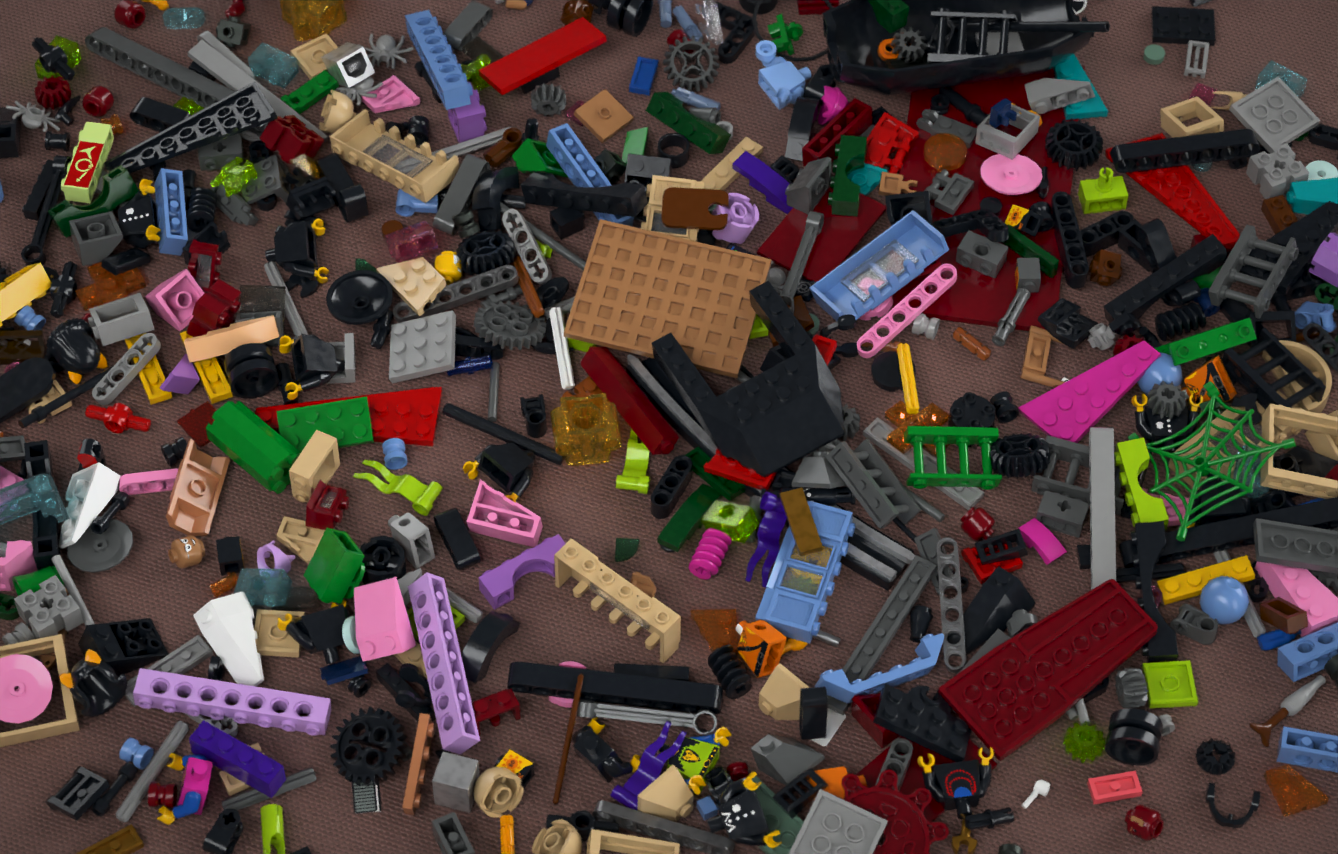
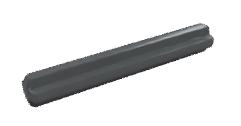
[222,768,316,810]

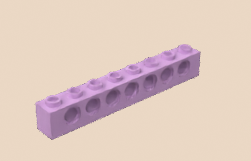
[408,572,480,755]
[133,668,331,736]

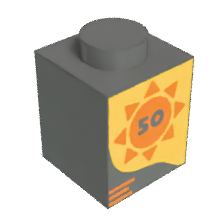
[1015,258,1041,293]

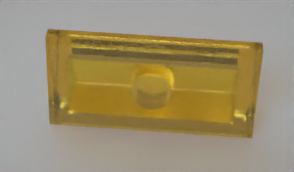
[290,154,321,179]

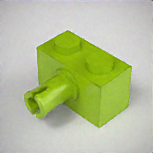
[1078,167,1129,214]

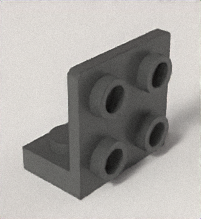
[239,154,292,204]

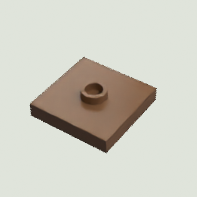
[574,89,634,143]

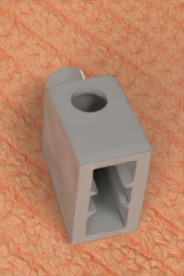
[388,513,436,570]

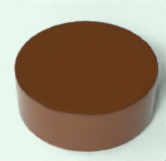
[382,220,404,242]

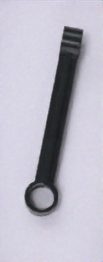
[21,155,72,266]

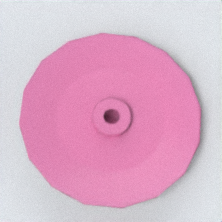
[980,154,1043,195]
[0,654,53,724]

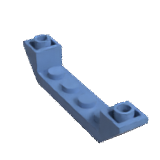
[815,633,944,704]

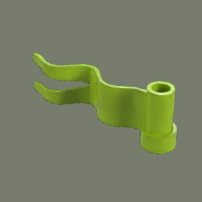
[616,428,650,494]
[353,460,443,516]

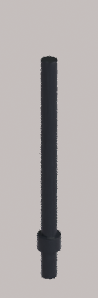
[18,362,131,428]

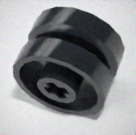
[606,0,653,37]
[224,343,279,399]
[1105,708,1163,766]

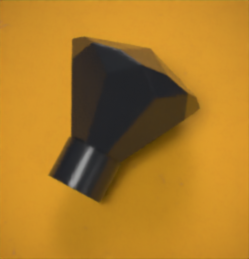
[385,121,409,136]

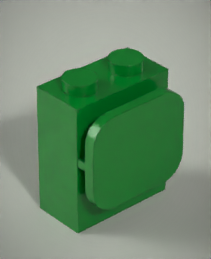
[303,528,365,604]

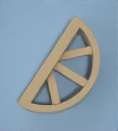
[1262,340,1332,413]

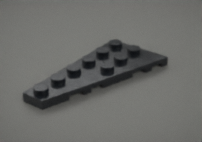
[1239,201,1338,294]

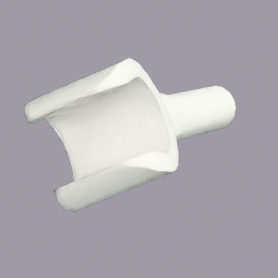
[1021,780,1050,809]

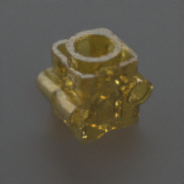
[280,0,347,41]
[550,393,622,466]

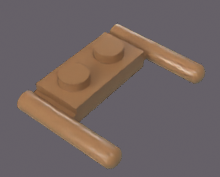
[1020,325,1065,388]

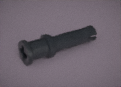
[939,87,989,127]

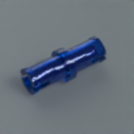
[447,355,493,377]

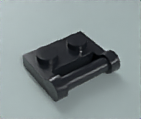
[46,766,110,821]

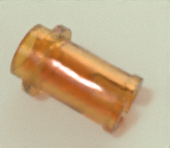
[209,572,241,598]

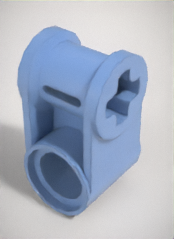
[1295,301,1337,333]

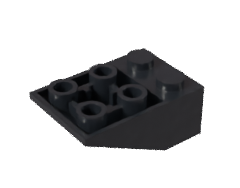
[0,106,21,158]
[624,153,673,223]
[78,618,168,677]

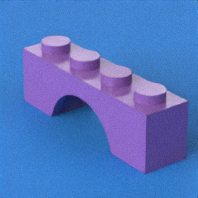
[478,534,566,610]

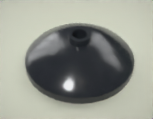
[326,270,393,325]

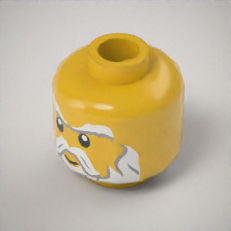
[434,251,463,285]

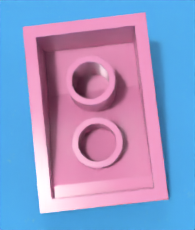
[354,577,417,662]

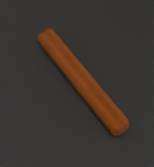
[511,256,545,318]

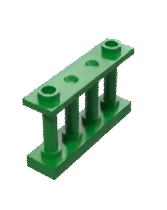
[1154,318,1257,366]
[904,426,1002,490]

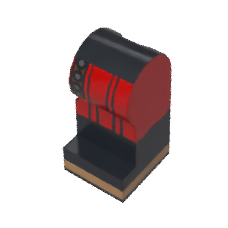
[77,439,106,472]

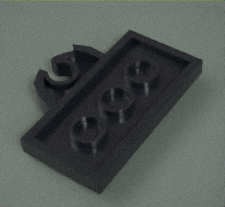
[873,684,971,762]

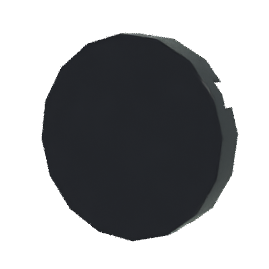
[871,351,916,392]

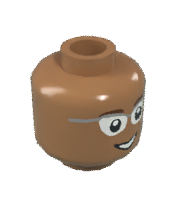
[168,535,205,569]

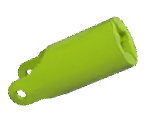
[260,804,285,854]

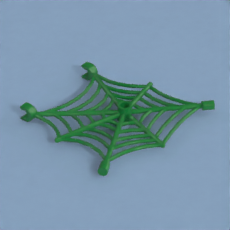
[1127,381,1296,541]

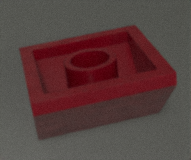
[852,693,900,749]

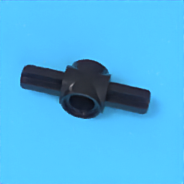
[32,37,75,81]
[50,261,77,318]
[546,810,619,842]

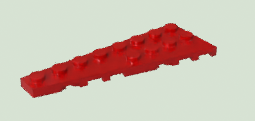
[1105,133,1240,250]

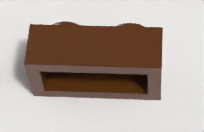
[1261,195,1298,235]
[1259,597,1308,634]

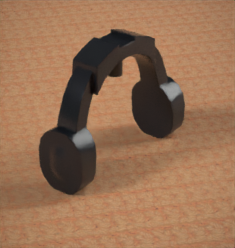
[820,314,858,358]
[395,663,433,708]
[1206,782,1260,828]

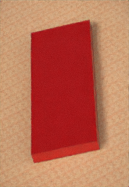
[478,17,607,95]

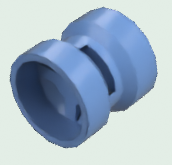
[14,305,46,330]
[382,438,408,470]
[119,737,154,770]

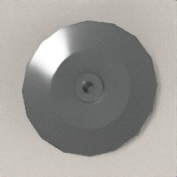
[67,519,133,573]

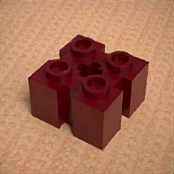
[260,115,324,164]
[186,279,242,337]

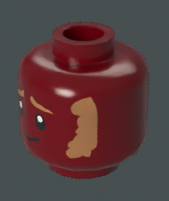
[1125,805,1164,841]

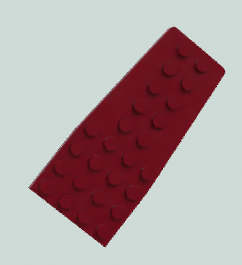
[938,579,1158,761]

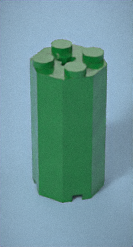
[206,401,301,494]

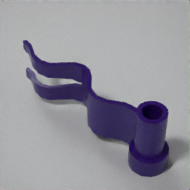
[745,491,787,588]
[611,721,687,811]

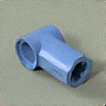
[395,189,439,217]

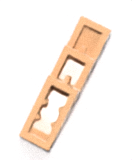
[184,315,279,363]

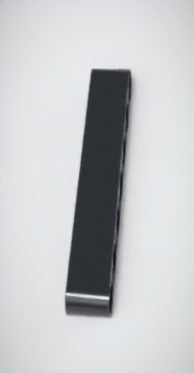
[1110,129,1260,173]

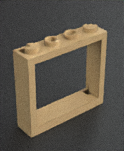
[1260,404,1338,499]
[0,634,80,747]
[586,829,680,854]

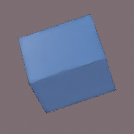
[696,795,718,821]

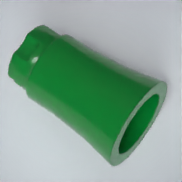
[12,566,65,596]

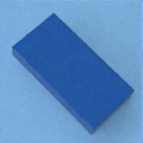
[629,57,659,96]

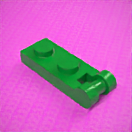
[280,70,339,114]

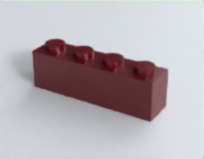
[802,98,872,167]

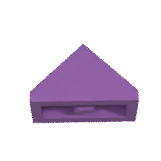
[159,354,200,395]

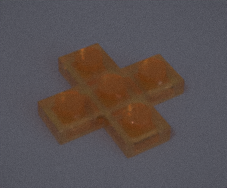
[75,262,146,311]
[885,400,950,456]

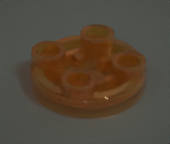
[923,133,967,173]

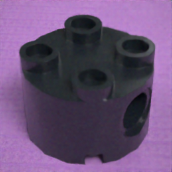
[948,392,995,447]
[360,536,406,585]

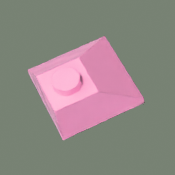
[144,269,204,331]

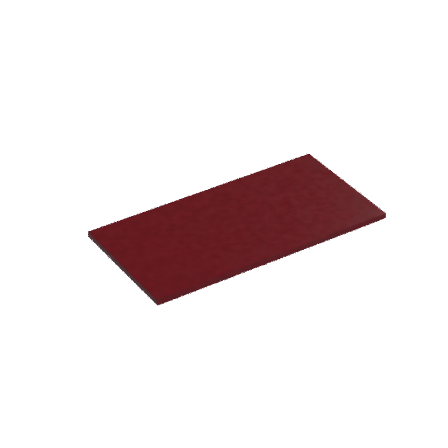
[883,66,1085,331]

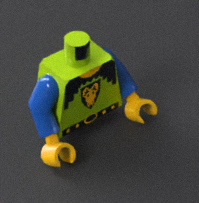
[658,727,732,795]

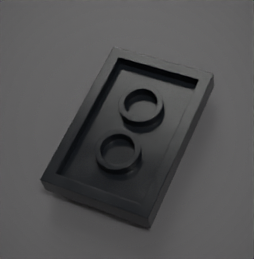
[1151,6,1216,46]

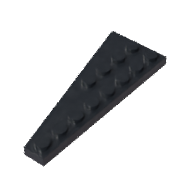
[104,82,278,174]

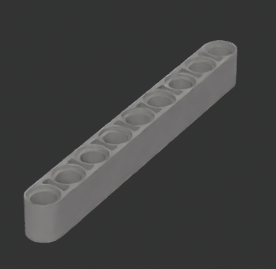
[1089,427,1116,590]

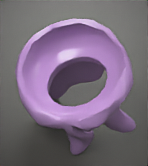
[257,540,295,580]

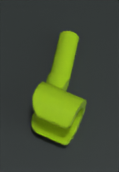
[534,237,553,258]

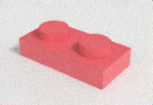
[1087,770,1142,804]

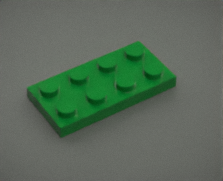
[277,396,374,452]

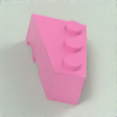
[467,480,543,547]

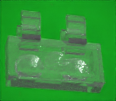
[695,0,724,45]

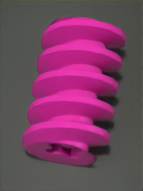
[688,528,732,580]

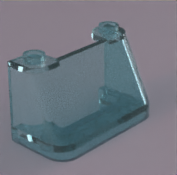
[0,473,70,525]

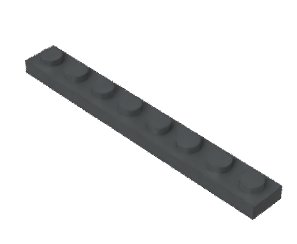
[827,555,937,715]

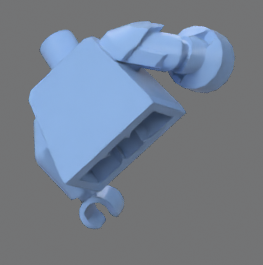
[755,40,812,110]

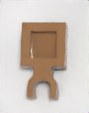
[878,172,918,196]

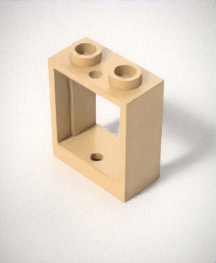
[1160,96,1224,138]
[289,430,340,503]

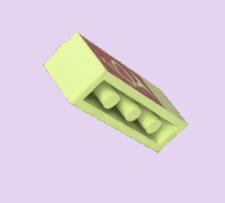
[61,122,114,203]

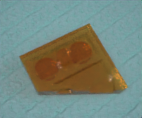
[691,609,738,655]
[1264,764,1329,817]

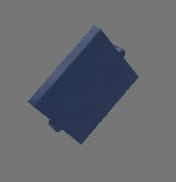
[320,656,368,685]

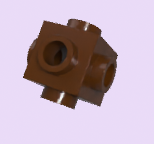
[560,0,594,25]
[1089,249,1122,286]

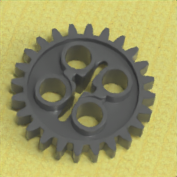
[473,300,547,350]

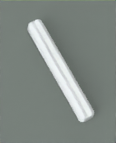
[549,307,575,390]

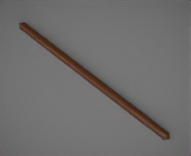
[553,673,584,805]

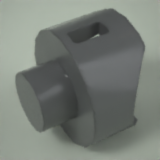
[1006,609,1038,638]

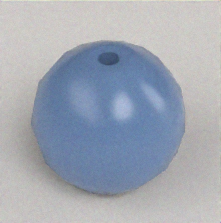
[1137,352,1183,395]
[1199,576,1249,625]

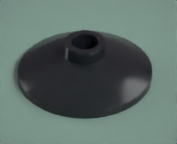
[536,277,569,309]

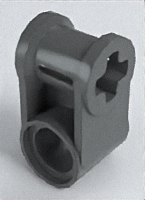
[1170,604,1218,645]

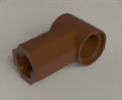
[483,128,523,168]

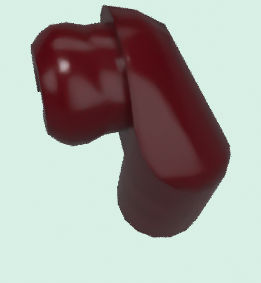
[225,0,245,18]

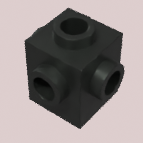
[216,16,251,47]
[594,149,626,185]

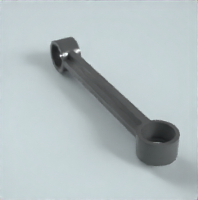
[779,211,824,315]
[576,699,717,735]

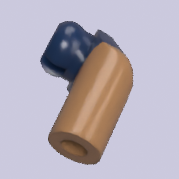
[505,0,533,10]

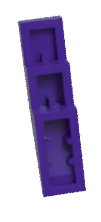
[732,151,792,214]

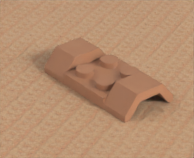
[166,439,230,536]

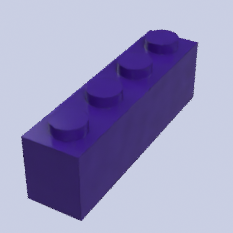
[189,720,286,798]

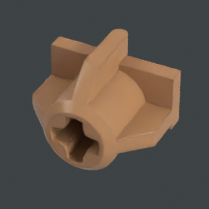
[630,571,657,598]

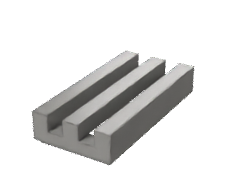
[1184,40,1210,79]

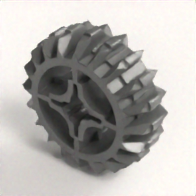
[663,35,720,92]

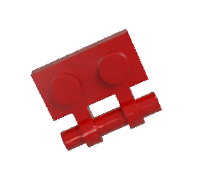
[865,125,912,174]

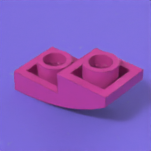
[1018,518,1067,565]

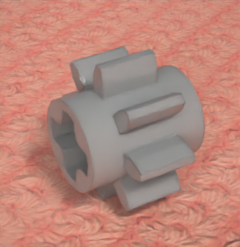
[1087,323,1116,351]

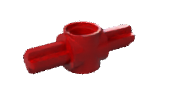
[85,403,151,434]

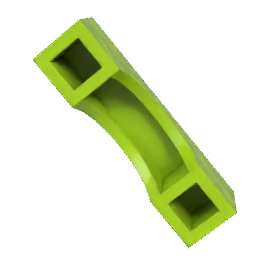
[1114,437,1169,529]

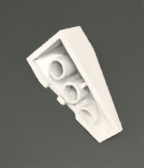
[59,462,120,549]
[193,591,264,687]

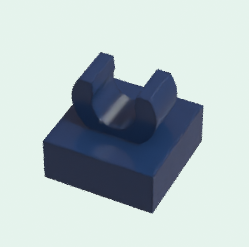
[989,98,1017,128]

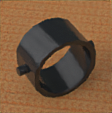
[657,133,689,169]

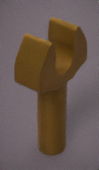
[951,813,977,854]

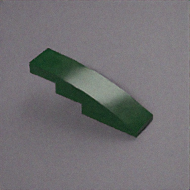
[657,484,722,552]

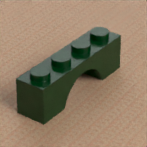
[868,0,909,34]
[646,92,731,154]
[828,135,867,217]
[47,165,139,238]

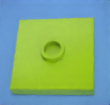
[1142,660,1198,709]

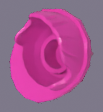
[818,86,849,125]

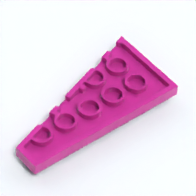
[1018,341,1161,443]

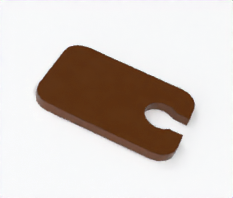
[661,187,729,230]

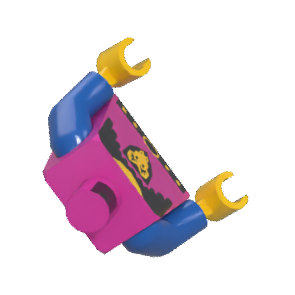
[157,753,213,825]

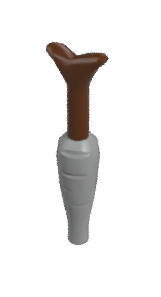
[1249,675,1326,747]

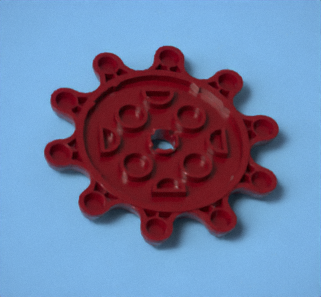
[841,769,949,854]

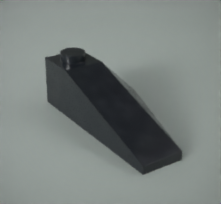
[885,191,933,265]
[947,566,1036,655]

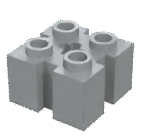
[1246,143,1309,199]
[14,575,84,639]

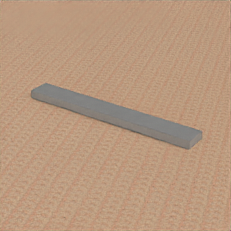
[188,40,328,146]

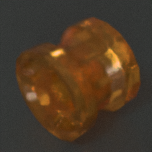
[100,113,124,135]

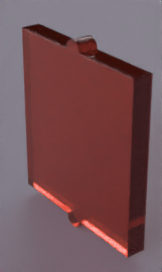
[177,401,216,448]

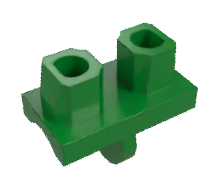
[767,14,803,55]

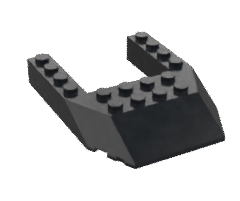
[651,281,845,478]

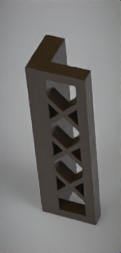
[0,330,46,365]

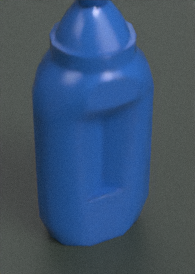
[1257,629,1301,651]

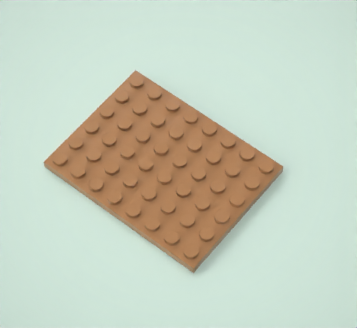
[564,219,771,378]

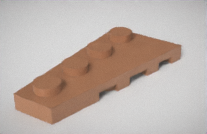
[402,713,435,815]

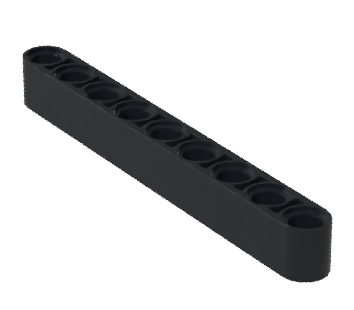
[507,662,723,715]

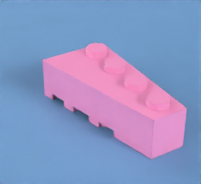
[1255,562,1338,637]

